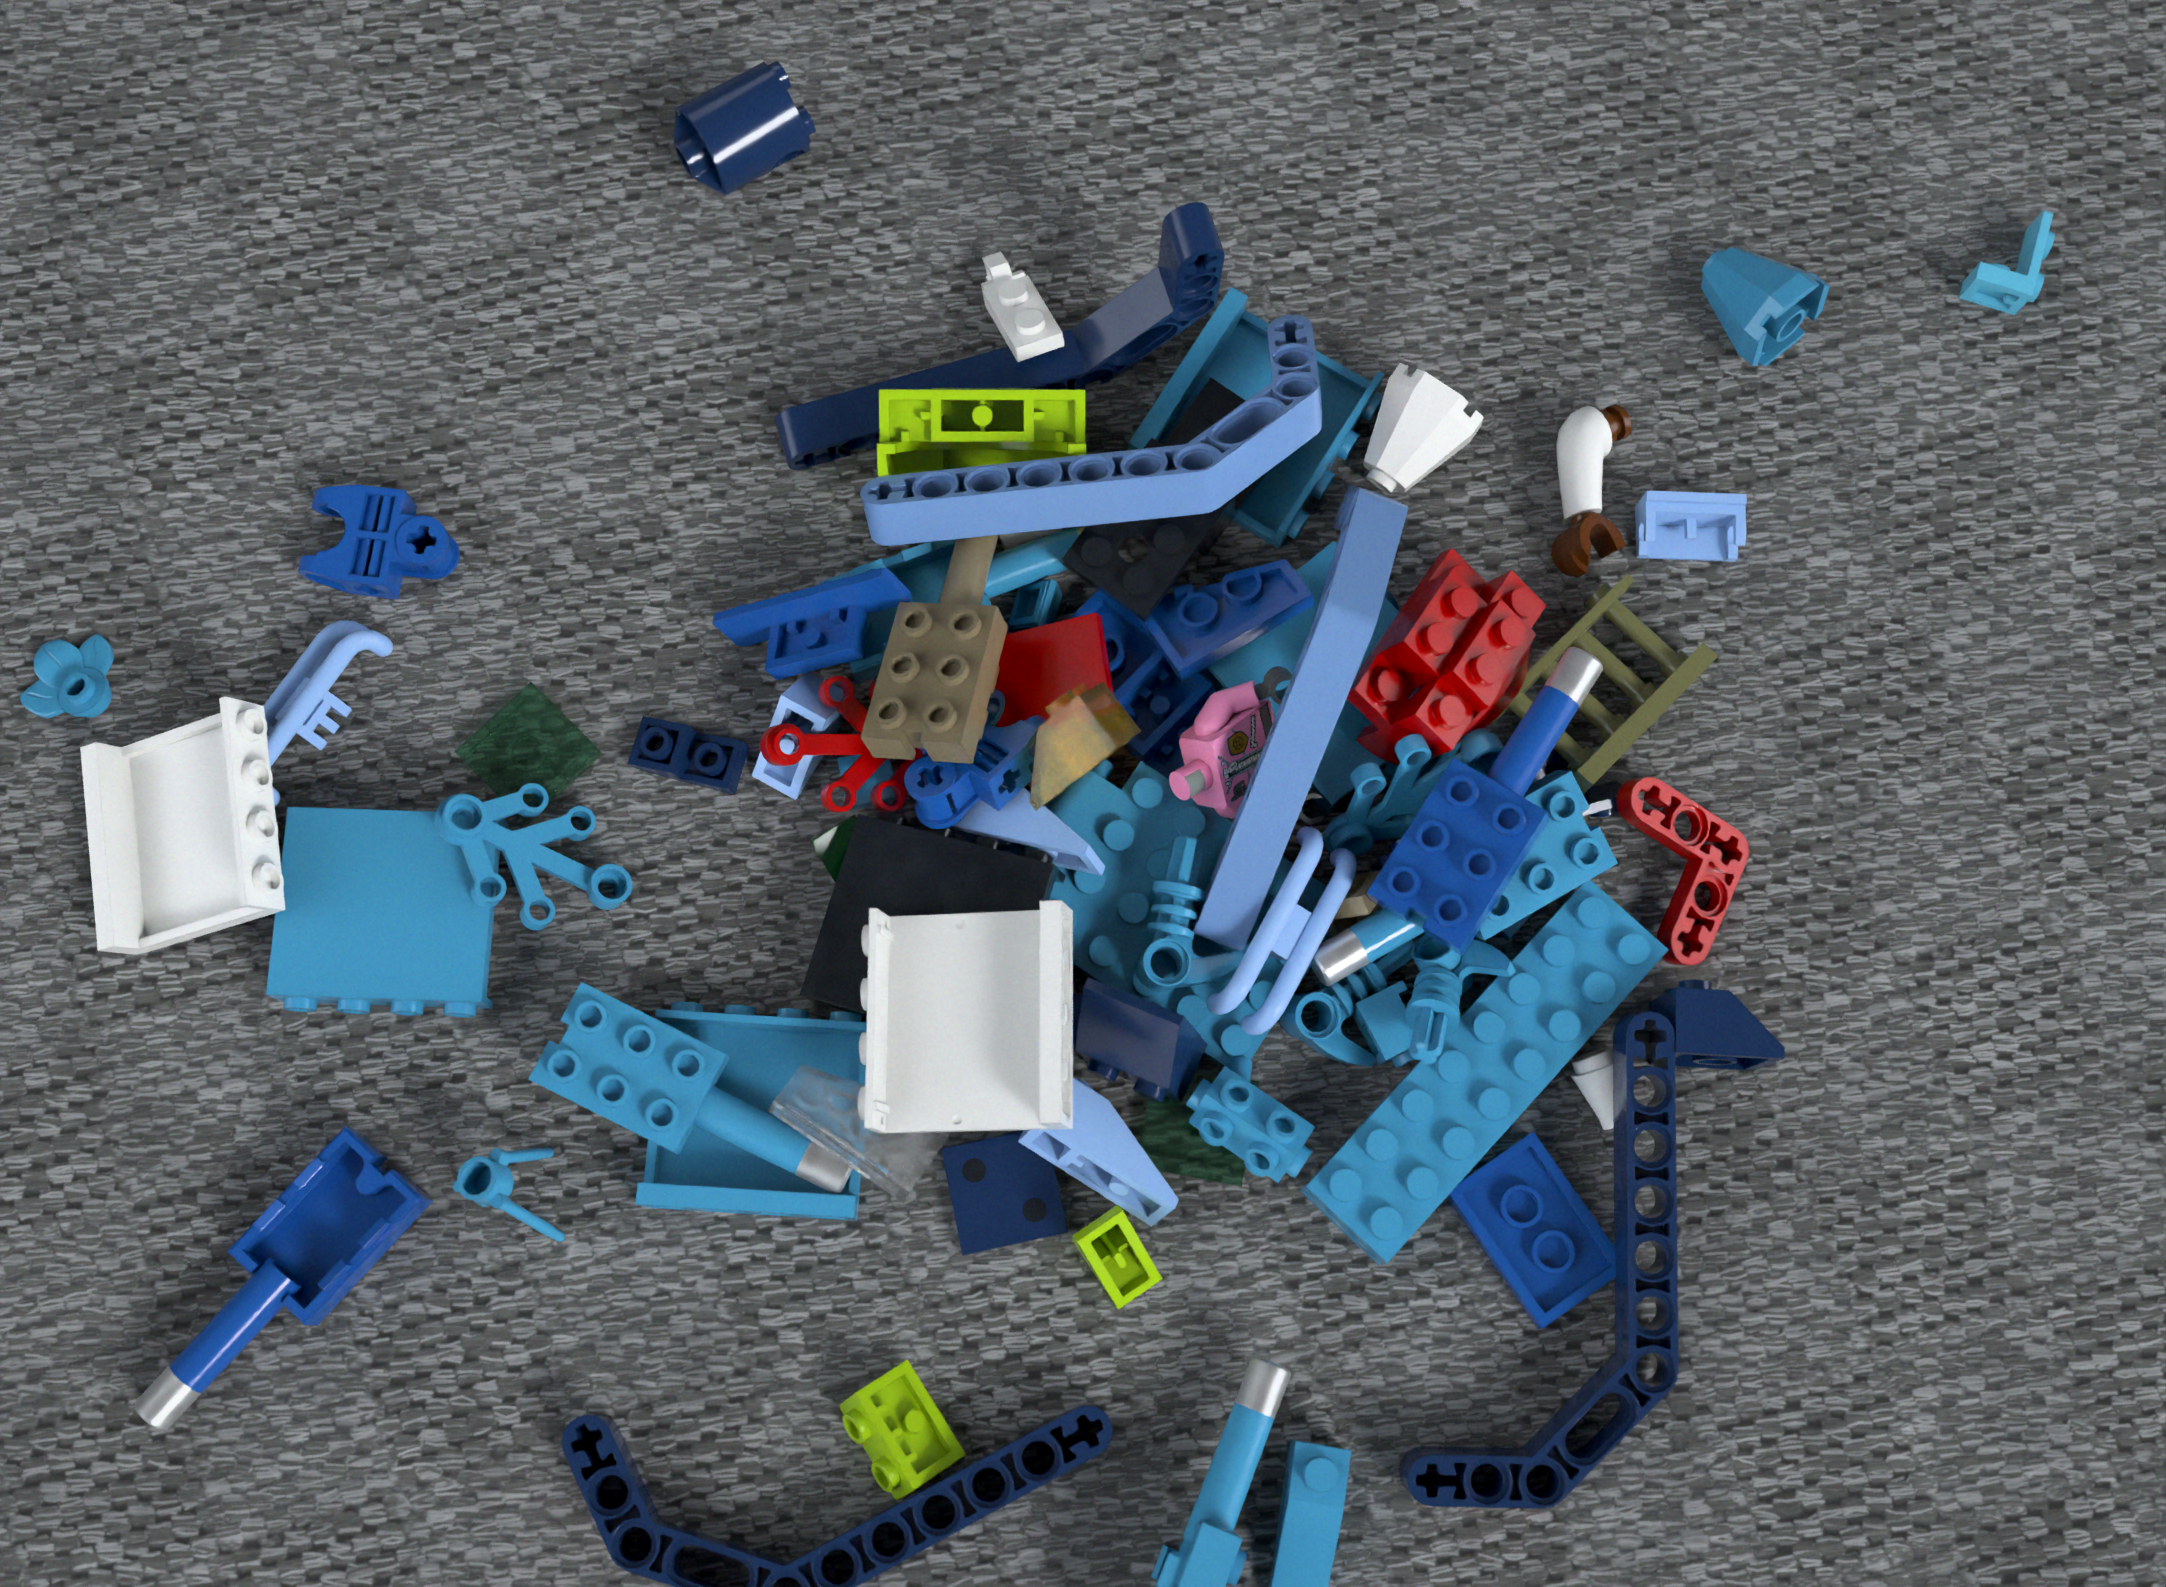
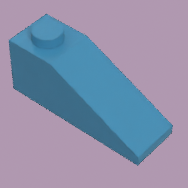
[1269,1439,1351,1587]

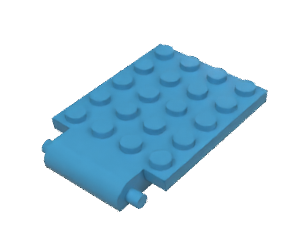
[1016,756,1330,1069]

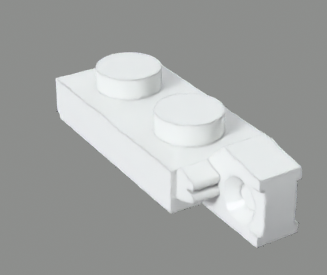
[981,252,1065,362]

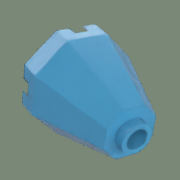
[1701,247,1830,366]

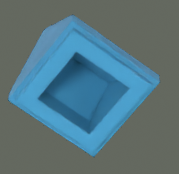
[1007,579,1063,632]

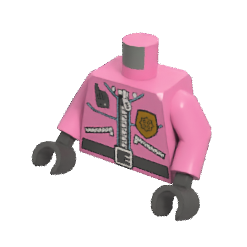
[1169,666,1324,823]

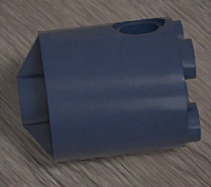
[673,61,816,196]

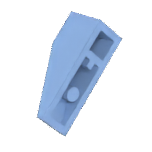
[948,784,1105,876]
[1018,1077,1179,1226]

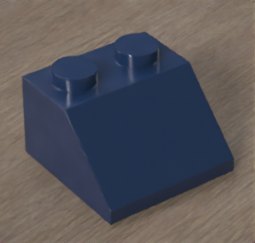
[1075,977,1208,1103]
[1649,980,1785,1071]

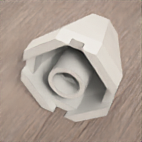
[1363,363,1484,494]

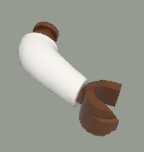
[1551,404,1631,578]

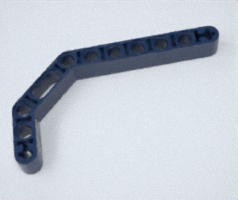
[775,202,1225,470]
[1399,1011,1679,1509]
[561,1404,1113,1587]

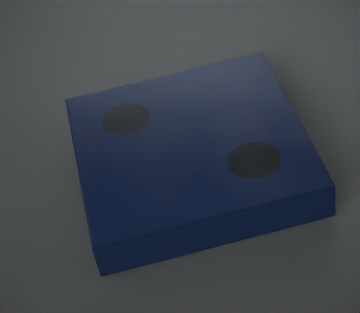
[941,1131,1068,1256]

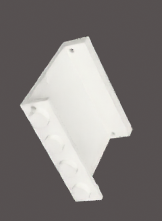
[858,900,1073,1134]

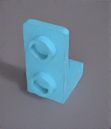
[1959,210,2055,315]

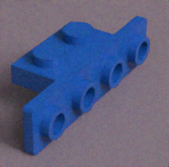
[713,568,911,680]

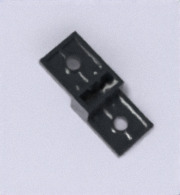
[1061,378,1267,622]

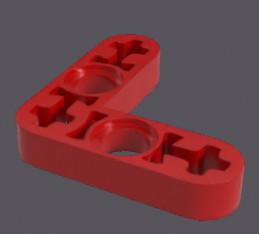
[1616,777,1749,966]

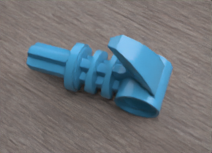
[1136,836,1243,992]
[1405,934,1516,1065]
[1280,939,1414,1067]

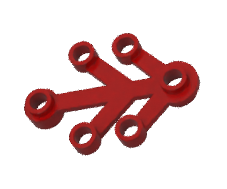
[760,676,923,813]

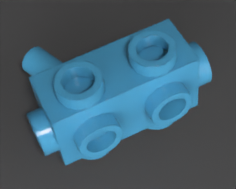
[1186,1056,1315,1183]

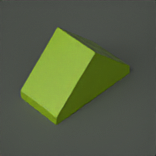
[1072,1204,1162,1310]

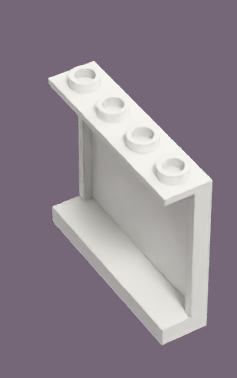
[80,696,286,955]

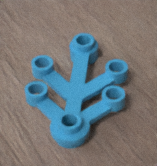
[1322,729,1504,858]
[434,783,633,931]

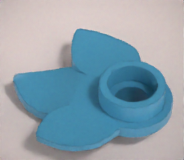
[20,633,114,718]

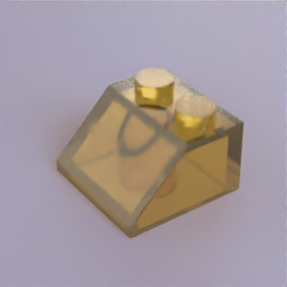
[1030,682,1141,811]

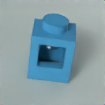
[1352,980,1414,1069]

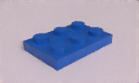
[1447,1131,1616,1329]

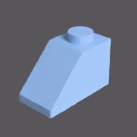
[752,672,844,800]

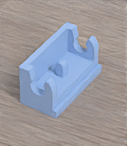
[1635,490,1747,562]

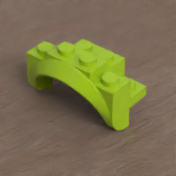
[877,388,1086,477]

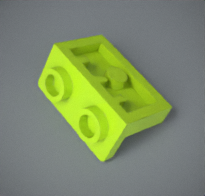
[839,1359,966,1500]

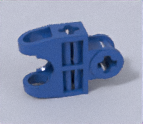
[298,485,460,600]
[904,688,1056,829]

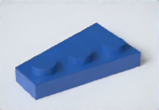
[1136,559,1314,682]

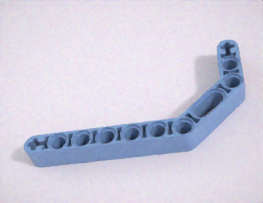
[860,315,1322,546]
[1191,486,1408,951]

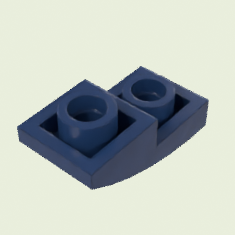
[627,716,750,795]

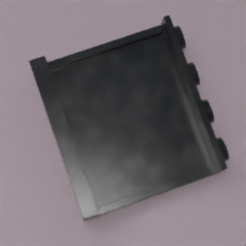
[800,811,1065,1018]

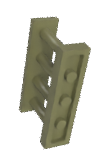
[1490,574,1718,795]

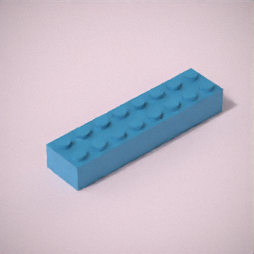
[1300,880,1669,1266]

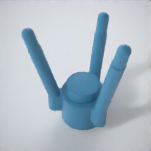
[453,1147,565,1242]

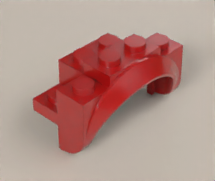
[1347,547,1546,765]

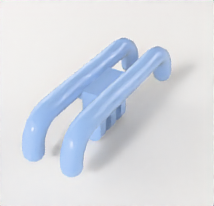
[263,620,393,806]
[1206,827,1357,1035]

